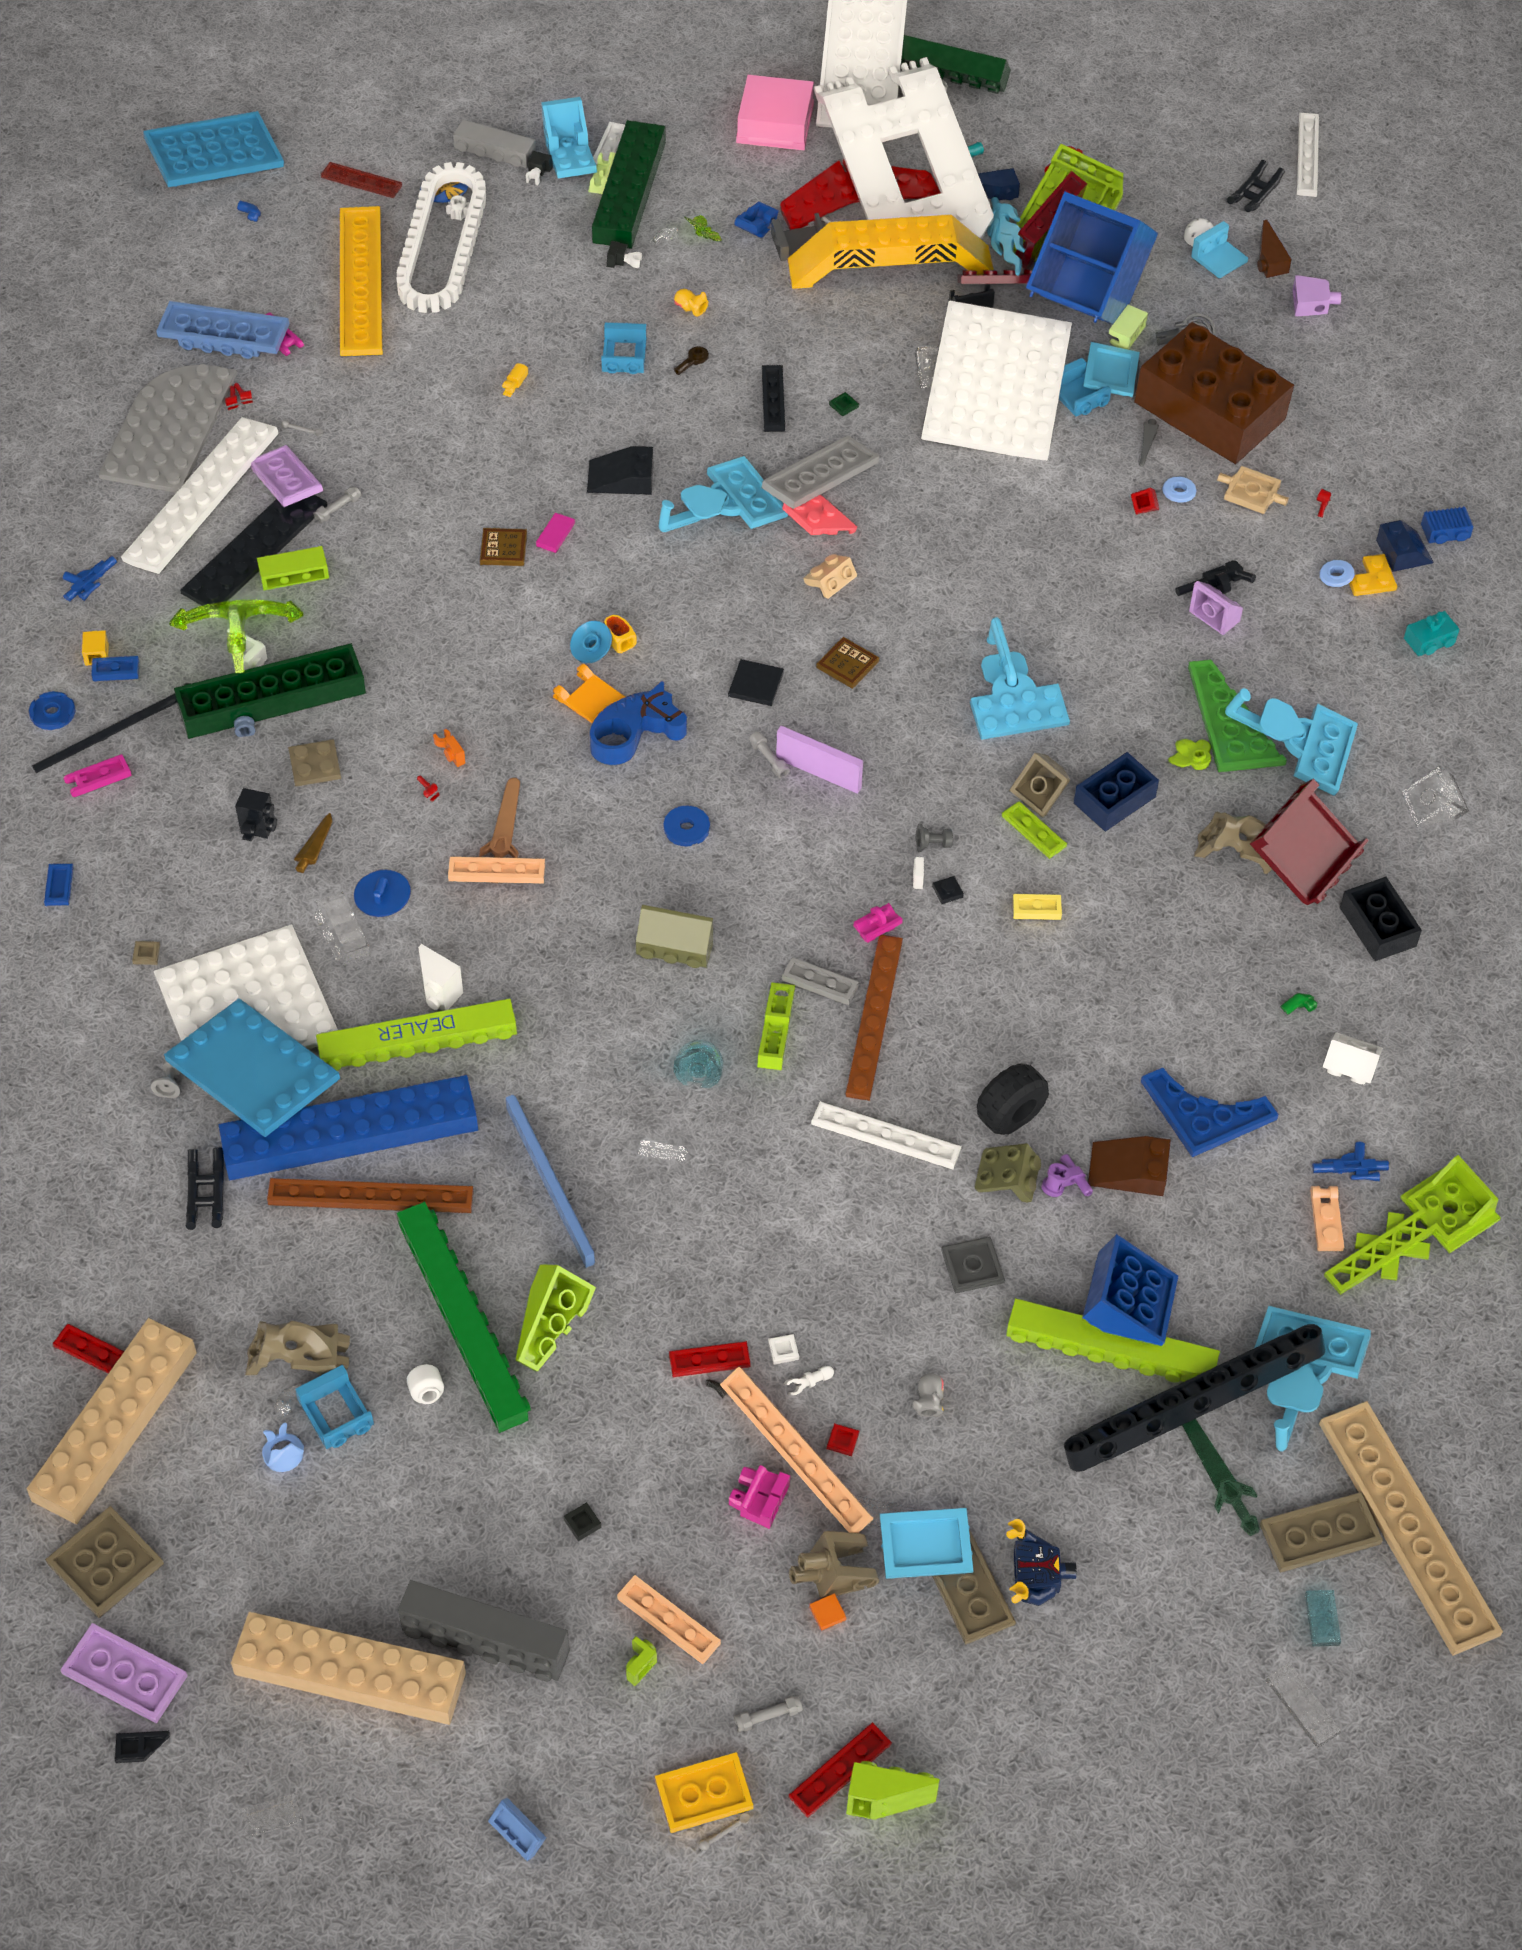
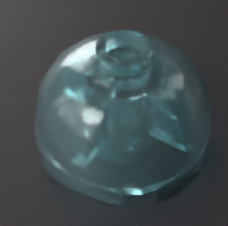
[673,1039,723,1088]

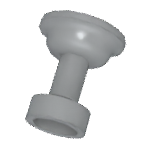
[151,1060,181,1098]

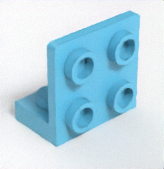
[1191,221,1248,278]

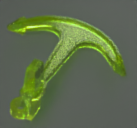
[169,600,304,673]

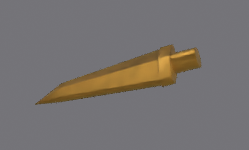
[294,813,332,873]

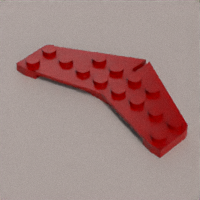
[780,159,941,230]

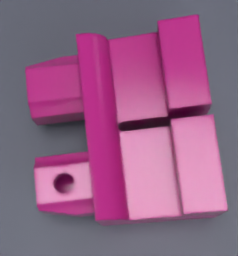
[729,1465,790,1529]

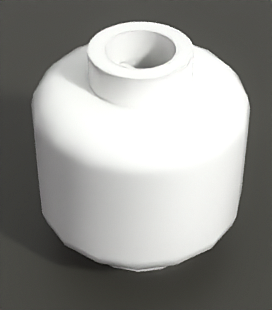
[407,1364,444,1404]

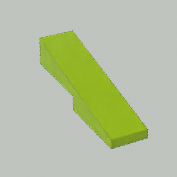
[757,982,795,1070]

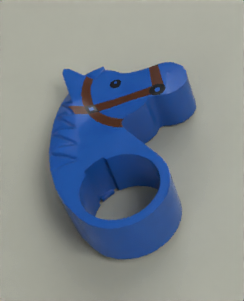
[590,681,687,765]

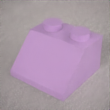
[1189,581,1243,635]

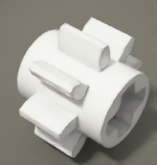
[446,195,470,220]

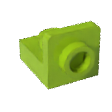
[626,1636,657,1686]

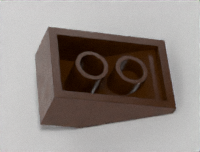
[1088,1136,1171,1196]

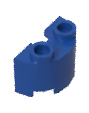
[734,201,779,238]

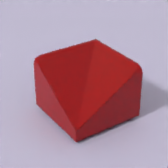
[1131,487,1159,515]

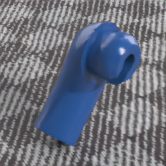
[237,200,261,222]

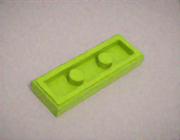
[1002,801,1067,859]

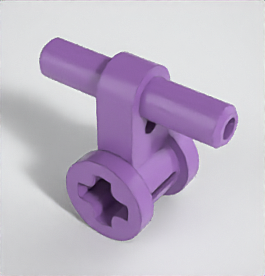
[1041,1154,1093,1197]

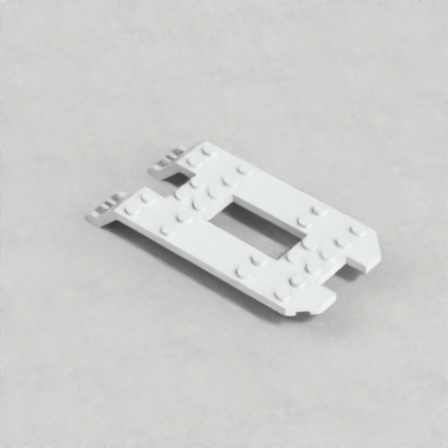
[814,57,994,240]

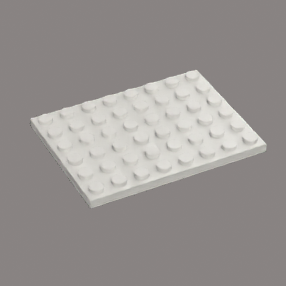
[921,301,1072,461]

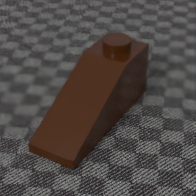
[1257,220,1292,278]

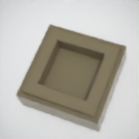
[132,941,160,965]

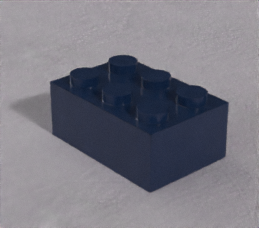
[1074,752,1159,832]

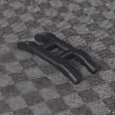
[1227,160,1285,212]
[186,1147,224,1230]

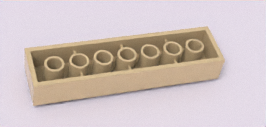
[27,1318,197,1525]
[231,1612,466,1725]

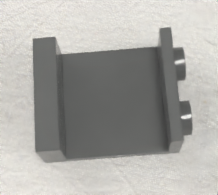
[771,213,826,261]

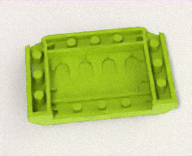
[1013,144,1123,263]

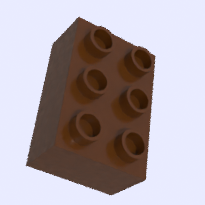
[1134,322,1294,465]

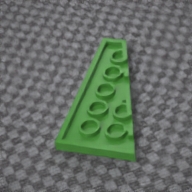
[1188,660,1287,772]

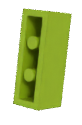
[257,546,329,590]

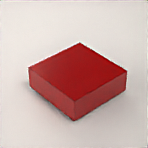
[826,1423,860,1456]

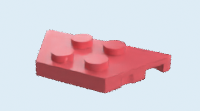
[782,494,857,535]

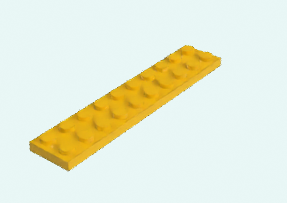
[340,206,383,356]

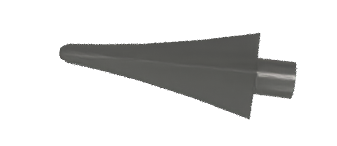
[1139,419,1159,467]

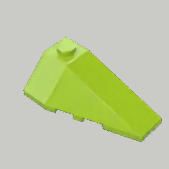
[515,1264,596,1372]

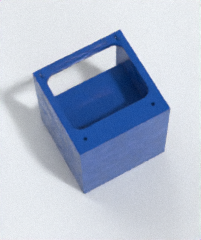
[1026,191,1158,325]

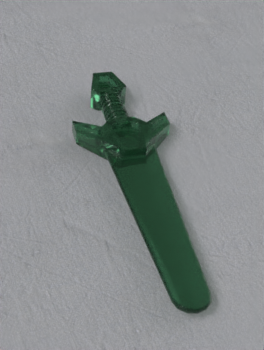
[1182,1419,1260,1536]

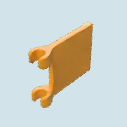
[553,664,625,723]

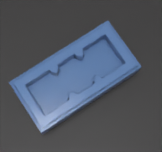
[488,1798,547,1861]

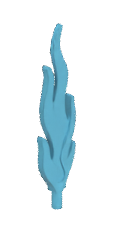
[987,197,1026,276]

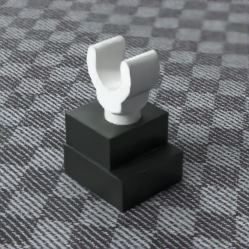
[526,151,553,185]
[606,241,642,268]

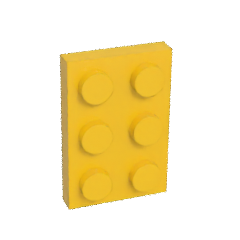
[655,1752,753,1833]

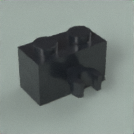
[235,788,277,841]

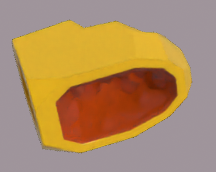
[604,615,637,653]

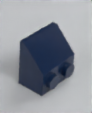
[1376,520,1434,572]

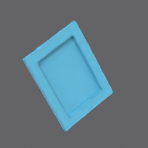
[1083,342,1140,397]
[879,1508,973,1579]

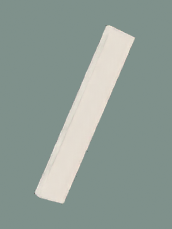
[1297,113,1319,197]
[811,1101,962,1169]

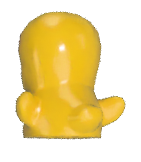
[674,288,709,317]

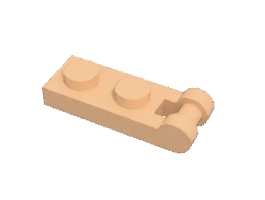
[1310,1186,1344,1251]

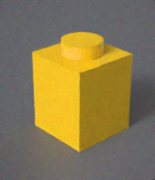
[82,630,109,666]

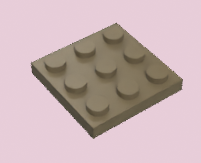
[45,1506,164,1618]

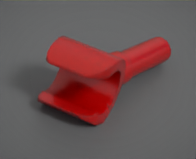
[234,383,253,404]
[225,386,239,410]
[1317,489,1331,518]
[417,775,439,802]

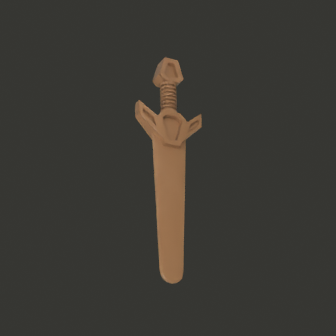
[479,778,520,883]

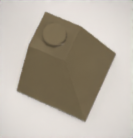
[1009,753,1070,818]

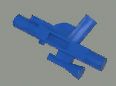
[63,556,117,602]
[1312,1142,1389,1181]

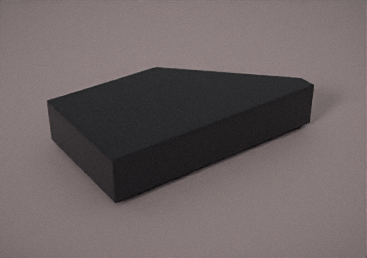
[115,1730,170,1763]

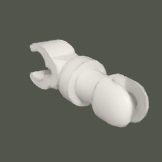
[784,1366,834,1395]

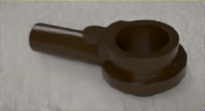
[674,346,709,375]

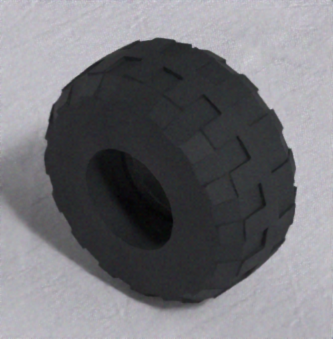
[977,1063,1049,1135]

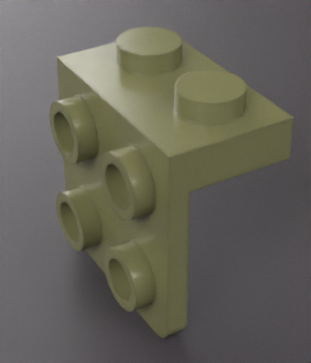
[975,1143,1041,1203]

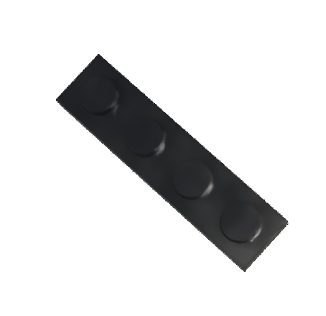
[762,365,785,432]

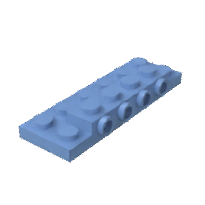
[156,301,289,359]

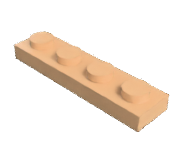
[448,857,545,884]
[617,1575,721,1664]

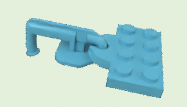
[659,456,788,532]
[970,617,1070,740]
[1225,688,1358,796]
[1255,1306,1371,1452]

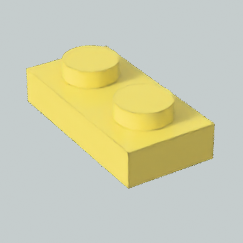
[1013,894,1062,920]

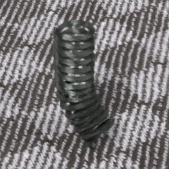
[706,1379,728,1398]

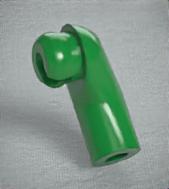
[1280,993,1317,1015]

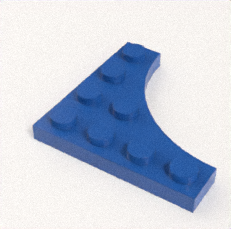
[1141,1068,1279,1157]

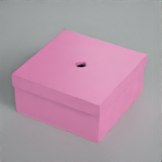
[736,75,814,150]

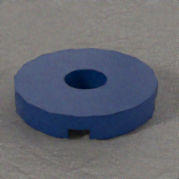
[29,691,76,730]
[663,805,710,847]

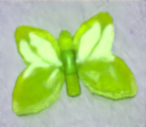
[684,215,722,242]

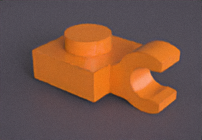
[433,729,465,767]

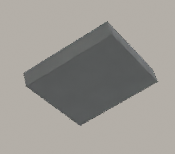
[941,1236,1005,1294]

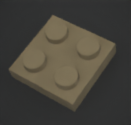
[288,739,341,787]

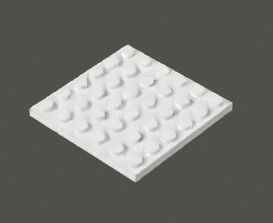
[154,924,338,1088]

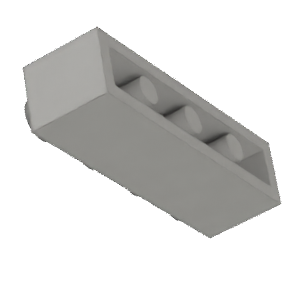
[453,120,536,168]

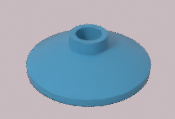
[570,621,612,663]

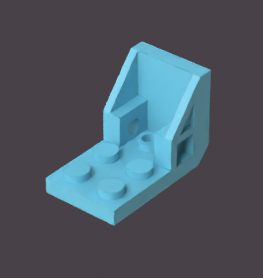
[541,97,597,179]

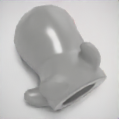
[912,1373,944,1417]

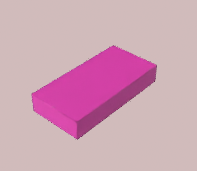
[536,513,575,553]

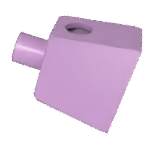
[1293,275,1341,316]

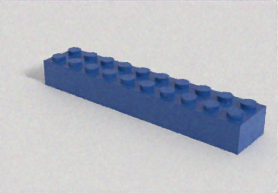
[218,1075,478,1181]

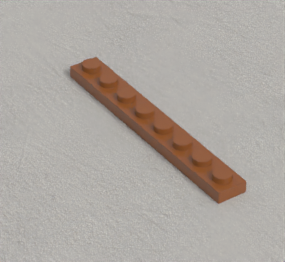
[846,935,903,1101]
[267,1178,474,1213]

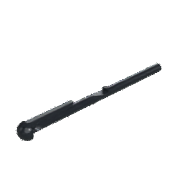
[32,683,191,773]

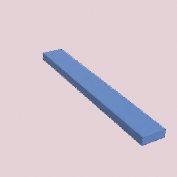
[506,1094,595,1268]

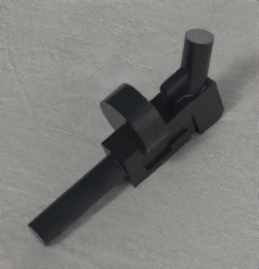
[1175,560,1256,596]

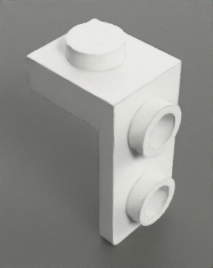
[227,627,267,670]

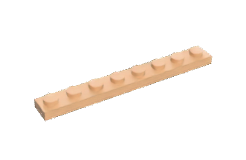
[720,1367,874,1533]

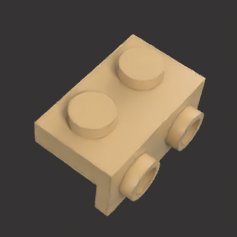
[803,554,857,599]

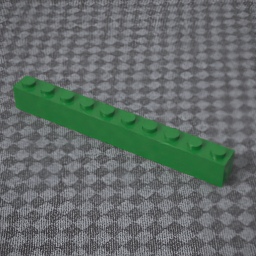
[397,1202,531,1433]

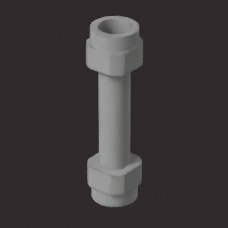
[313,486,361,523]
[749,732,790,778]
[733,1695,803,1732]

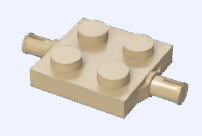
[1217,466,1289,514]

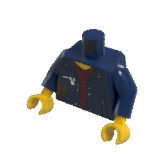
[1006,1519,1077,1606]

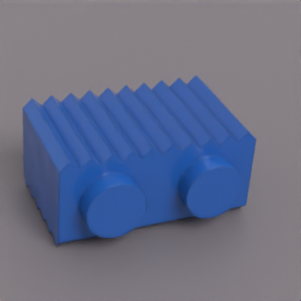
[1421,506,1474,544]

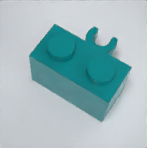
[1404,611,1460,657]

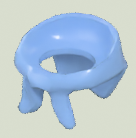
[262,1423,304,1472]

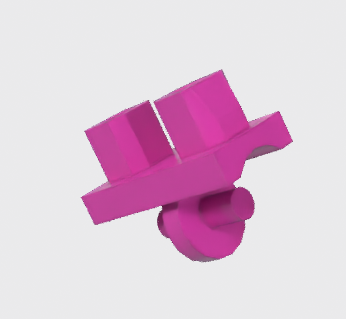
[853,903,903,943]

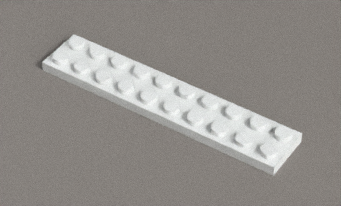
[121,417,279,574]

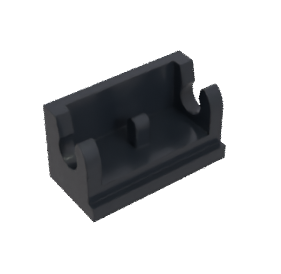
[948,284,995,308]

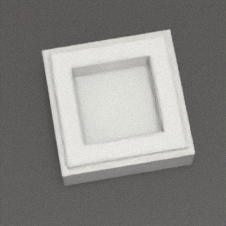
[913,857,924,889]
[768,1334,799,1364]

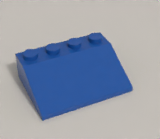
[1082,1234,1178,1346]

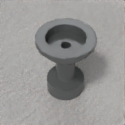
[915,824,953,852]

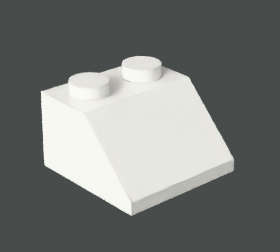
[418,944,463,1011]
[1323,1032,1383,1085]

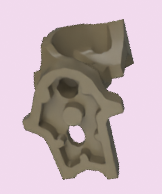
[1194,811,1273,874]
[245,1321,350,1376]

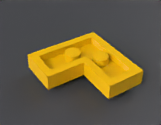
[1349,554,1397,596]

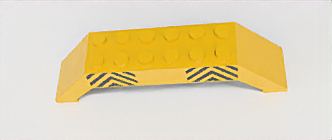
[788,215,994,289]

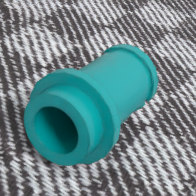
[967,142,984,158]

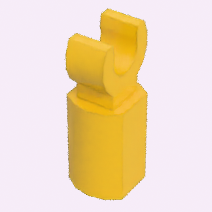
[502,363,528,397]

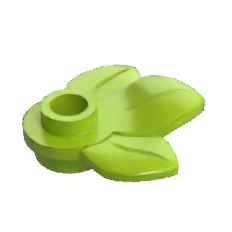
[1168,739,1211,770]

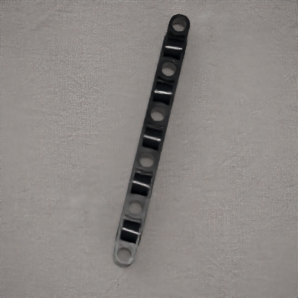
[1064,1324,1325,1472]

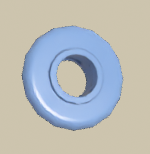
[1162,476,1197,503]
[1319,560,1355,587]

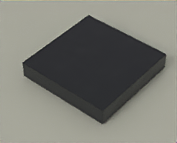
[728,659,784,706]

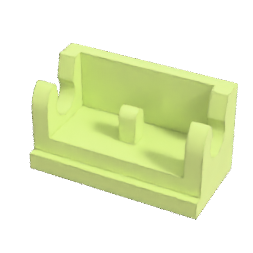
[588,152,616,194]
[1109,305,1148,350]

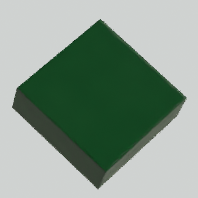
[829,392,859,417]

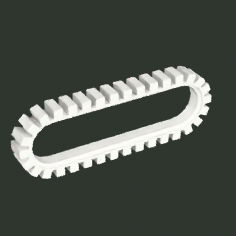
[396,162,486,313]

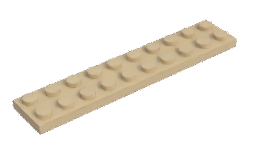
[1319,1401,1503,1656]

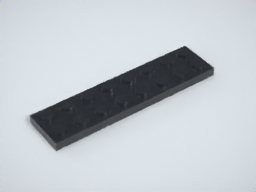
[180,495,328,613]

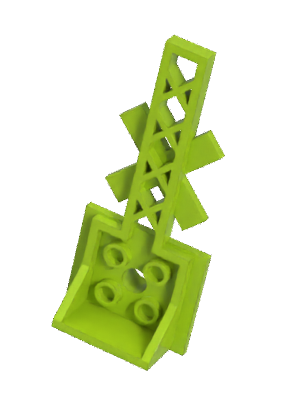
[1324,1155,1501,1295]

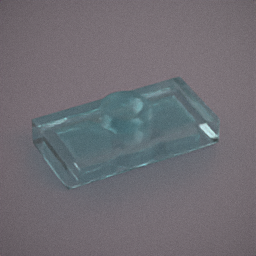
[1305,1590,1341,1646]

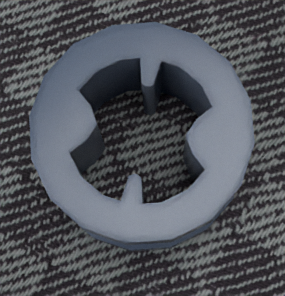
[234,716,255,737]

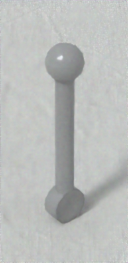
[281,420,323,437]
[699,1813,750,1851]

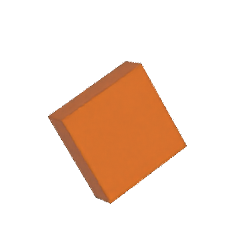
[809,1593,846,1631]

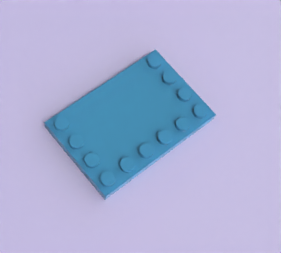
[143,111,284,187]
[164,998,340,1137]

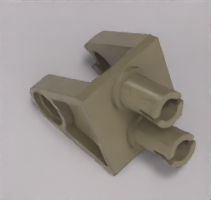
[789,1531,879,1599]

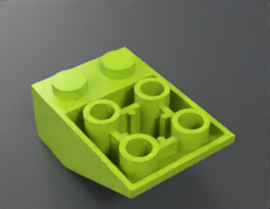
[846,1761,940,1820]

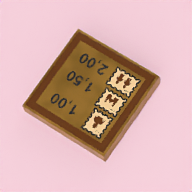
[480,528,527,566]
[816,637,879,689]

